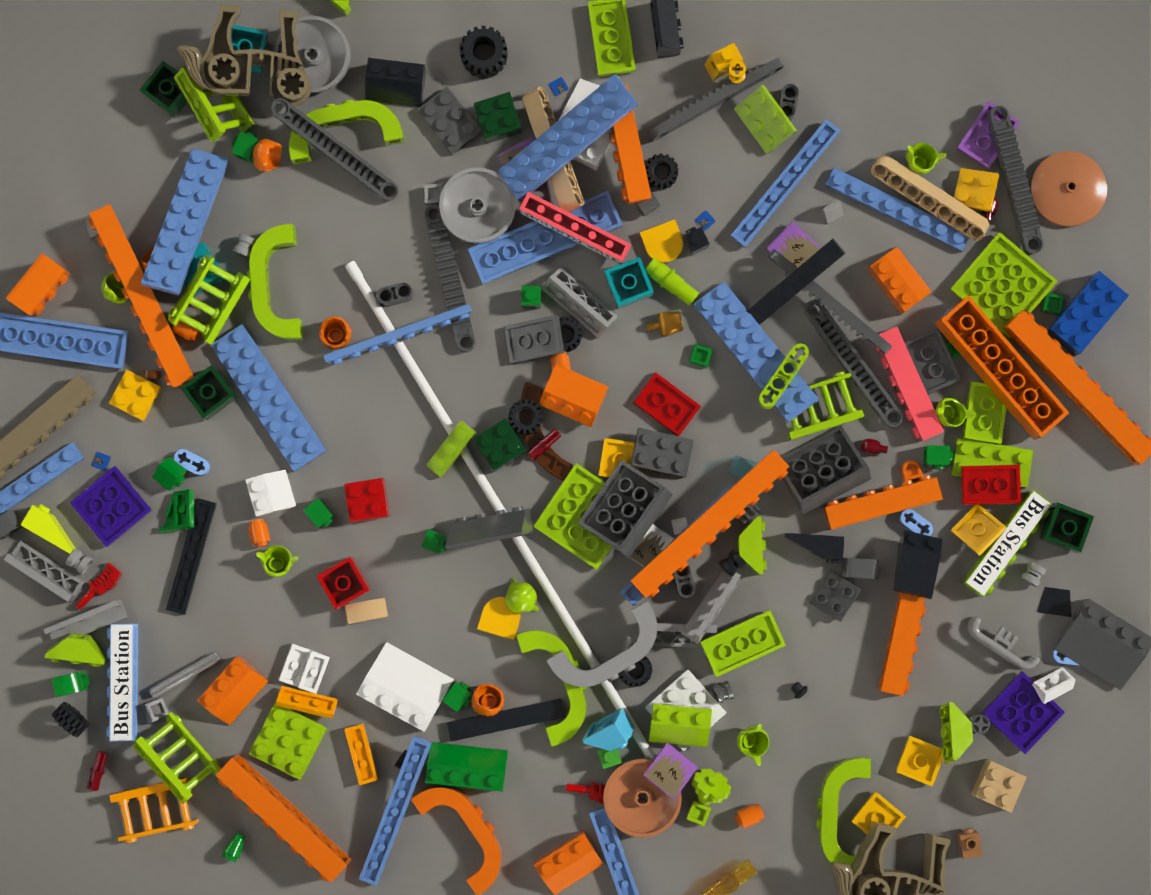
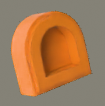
[901,460,923,482]

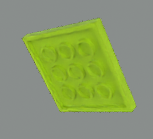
[949,232,1058,339]
[533,463,612,570]

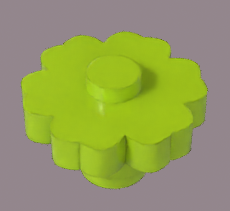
[691,769,731,805]

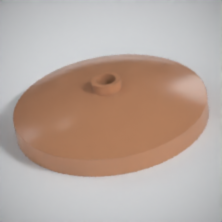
[1030,151,1107,227]
[603,758,682,838]

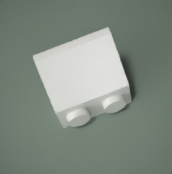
[245,470,296,517]

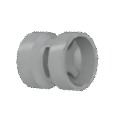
[233,233,256,258]
[66,548,93,575]
[1020,561,1047,587]

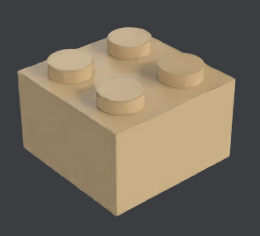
[971,759,1027,813]

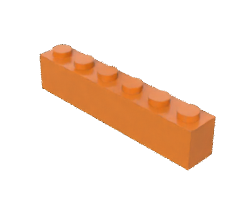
[609,84,652,205]
[823,475,943,530]
[878,592,926,696]

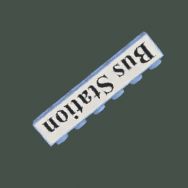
[107,623,138,742]

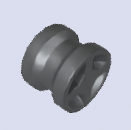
[713,681,734,704]
[969,714,990,734]

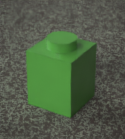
[597,748,622,769]

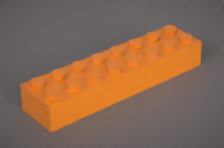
[934,296,1069,440]
[216,754,352,883]

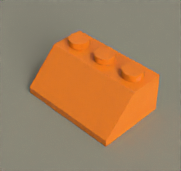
[867,247,931,315]
[6,253,70,317]
[538,364,609,427]
[197,656,268,725]
[534,831,604,895]

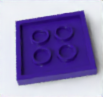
[70,466,152,547]
[982,671,1065,754]

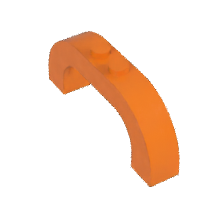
[411,786,501,895]

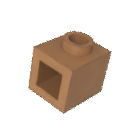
[956,828,983,859]

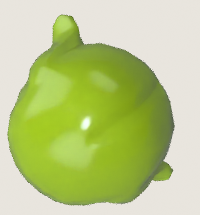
[906,142,947,175]
[101,273,128,304]
[935,398,976,427]
[256,545,299,577]
[505,578,539,613]
[737,724,769,766]

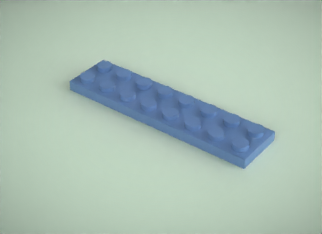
[498,74,639,202]
[141,148,229,296]
[468,191,623,285]
[694,282,819,423]
[0,312,129,369]
[211,324,327,472]

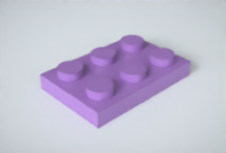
[956,101,1020,170]

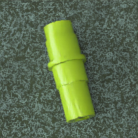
[645,258,699,306]

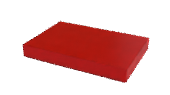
[633,372,701,436]
[961,465,1021,505]

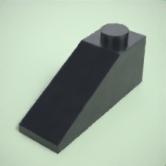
[784,533,844,564]

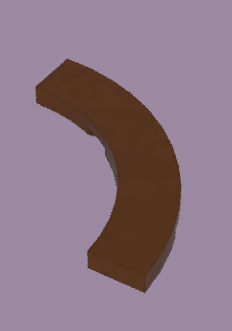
[520,382,573,482]

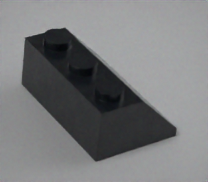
[650,0,684,58]
[365,58,426,107]

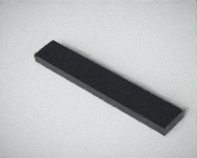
[746,238,845,325]
[166,498,217,615]
[447,698,565,742]

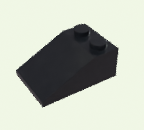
[893,530,942,599]

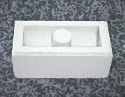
[1032,667,1075,704]

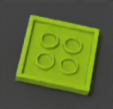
[249,702,328,780]

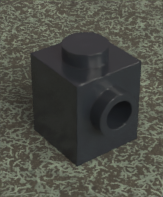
[683,227,710,256]

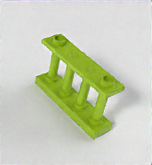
[174,66,254,142]
[168,253,250,345]
[787,371,865,441]
[132,712,221,804]

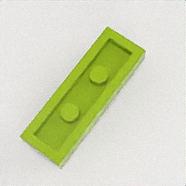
[426,421,477,477]

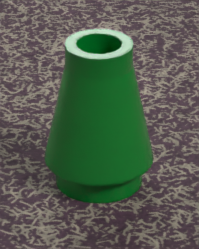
[222,832,246,863]

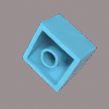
[582,707,635,751]

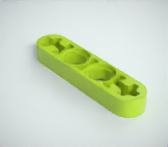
[759,343,809,409]

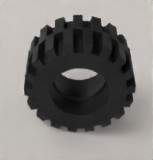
[460,26,508,78]

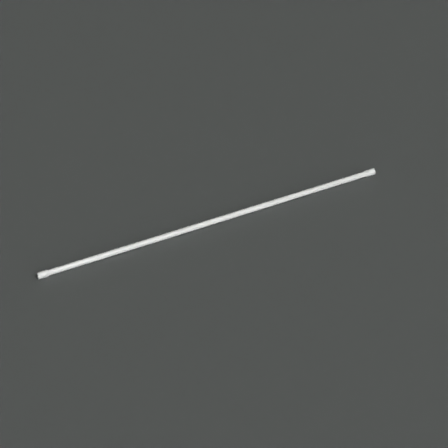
[345,261,656,760]

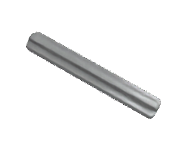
[149,652,220,698]

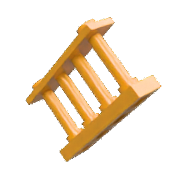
[109,776,199,843]

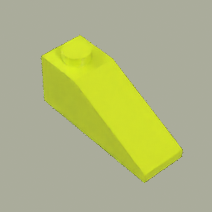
[21,504,76,554]

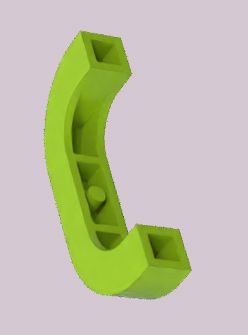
[289,100,405,164]
[247,224,303,340]
[516,630,587,746]
[816,757,871,867]

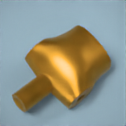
[646,311,683,337]

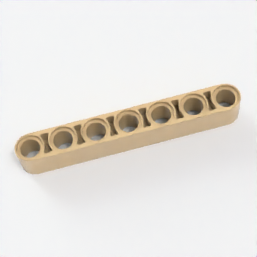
[522,86,584,213]
[871,155,989,241]

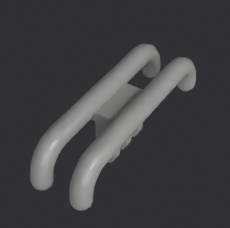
[968,616,1040,669]

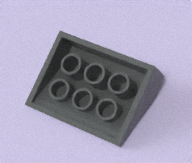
[781,426,871,515]
[578,460,673,558]
[445,506,533,550]
[1054,599,1151,690]

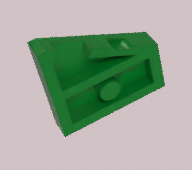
[159,489,194,533]

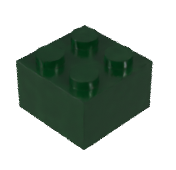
[140,61,188,118]
[474,92,522,144]
[180,365,238,420]
[473,418,526,472]
[1039,502,1094,553]

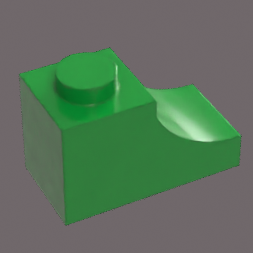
[51,671,90,698]

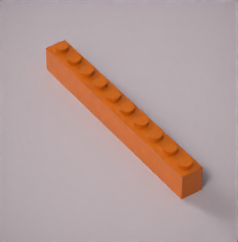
[88,204,194,389]
[1002,310,1151,465]
[630,450,790,598]

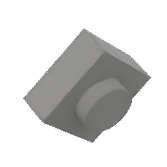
[424,183,443,205]

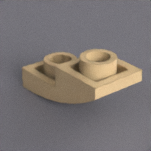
[344,598,388,625]

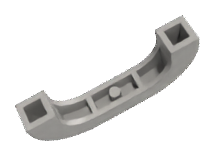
[546,601,657,687]

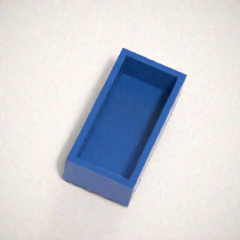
[1047,271,1129,356]

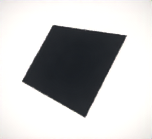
[1038,587,1071,617]

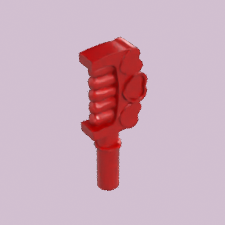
[75,562,122,610]
[566,782,606,804]

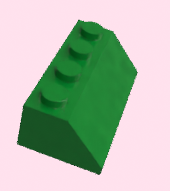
[425,742,508,792]

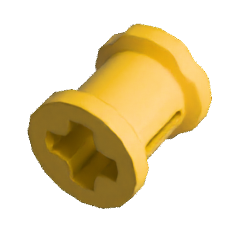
[728,61,746,84]

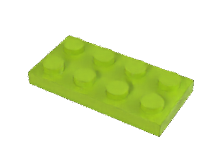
[587,0,636,77]
[950,438,1033,488]
[700,610,786,677]

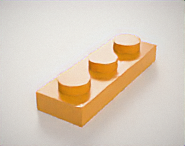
[276,686,338,719]
[344,723,379,785]

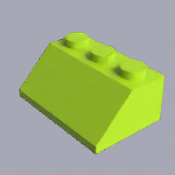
[649,702,712,747]

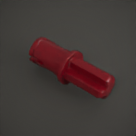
[526,429,561,461]
[86,751,108,791]

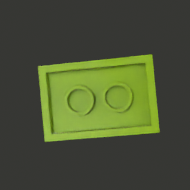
[734,85,797,154]
[962,381,1006,444]

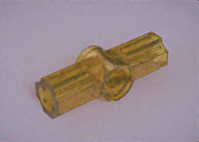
[700,858,758,895]

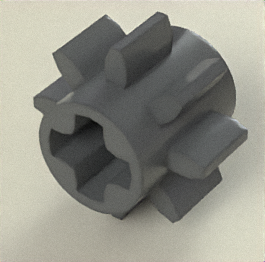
[738,504,761,524]

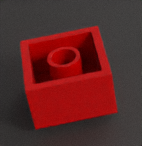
[344,478,390,523]
[316,557,371,610]

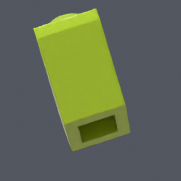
[737,516,767,574]
[45,633,107,667]
[939,702,973,764]

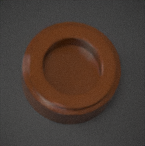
[142,370,161,379]

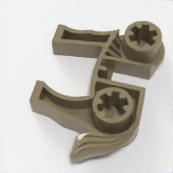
[177,4,311,106]
[830,821,951,895]

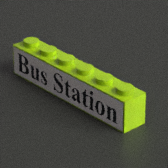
[961,490,1052,597]

